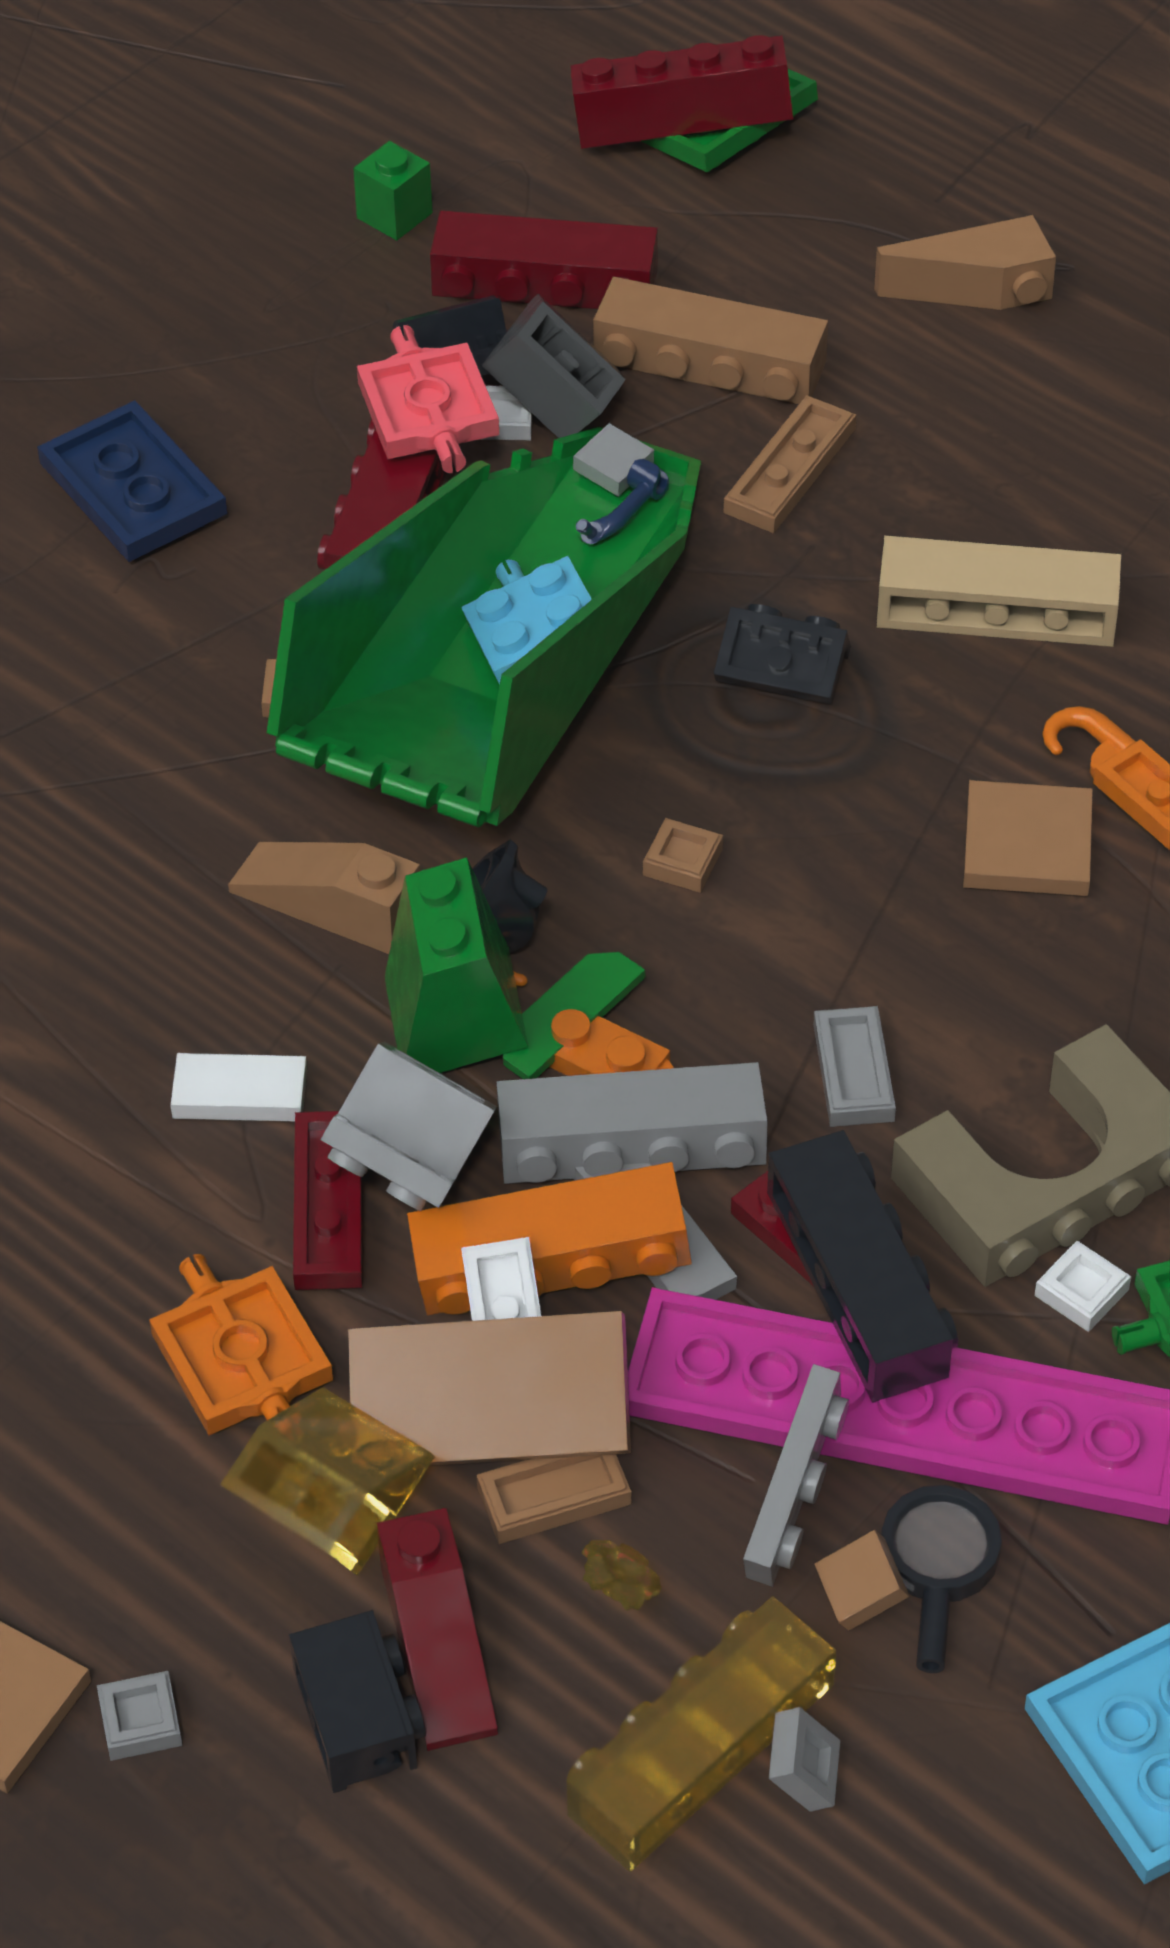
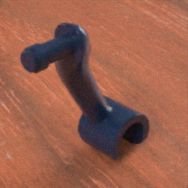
[576,459,669,545]

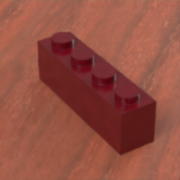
[570,35,793,149]
[430,210,658,309]
[317,419,447,570]

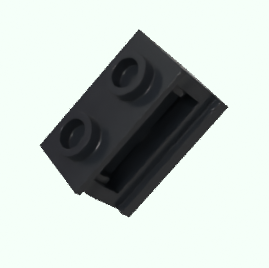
[289,1610,426,1793]

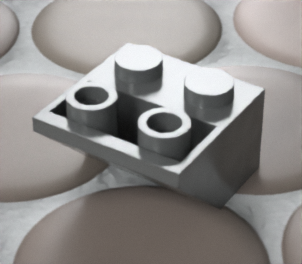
[482,294,626,438]

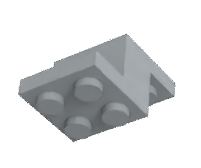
[320,1042,497,1211]

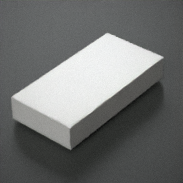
[171,1053,307,1121]

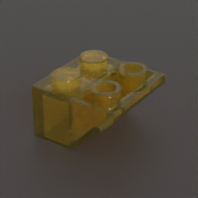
[220,1387,435,1576]

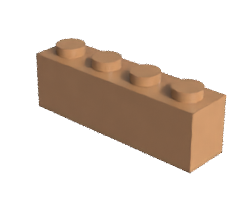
[593,277,828,404]

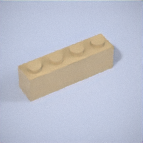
[876,536,1121,647]

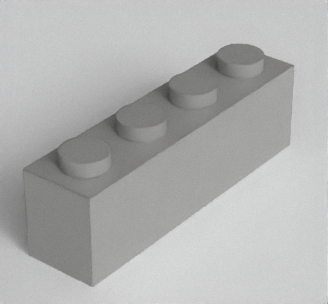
[497,1062,767,1184]

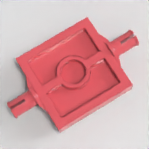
[357,325,499,473]

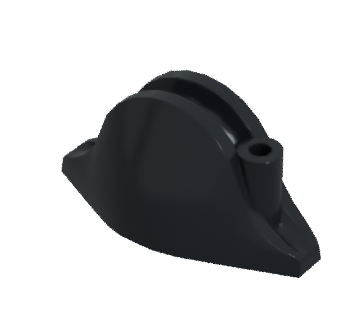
[472,839,548,953]

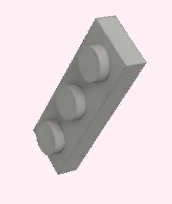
[743,1364,849,1587]

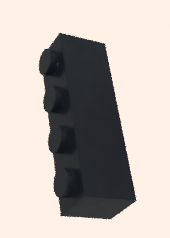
[767,1130,958,1403]

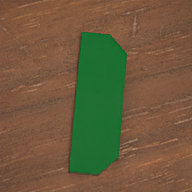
[503,952,646,1079]

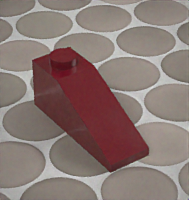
[377,1508,498,1751]

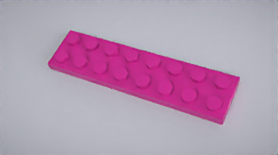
[628,1287,1170,1525]

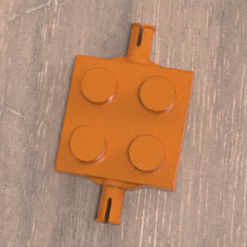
[149,1254,333,1445]

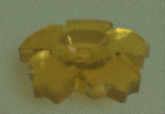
[581,1540,661,1610]

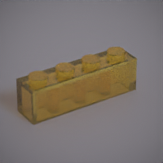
[567,1596,836,1872]

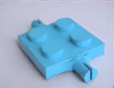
[461,556,592,685]

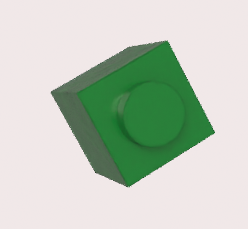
[353,140,433,241]

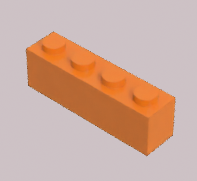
[407,1162,692,1316]

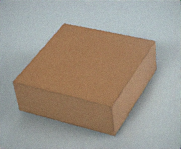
[643,818,723,893]
[814,1530,910,1631]

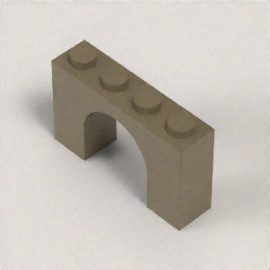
[891,1024,1170,1287]

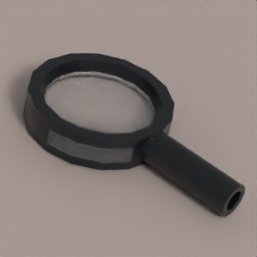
[881,1485,1002,1673]

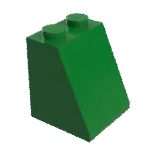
[385,857,528,1073]

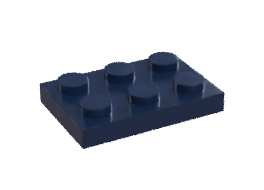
[37,400,227,562]

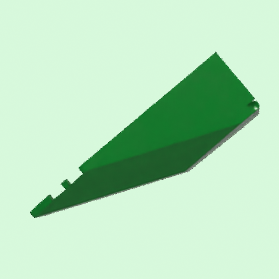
[267,427,701,828]

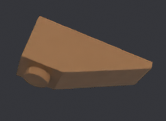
[874,215,1056,310]
[228,842,420,954]

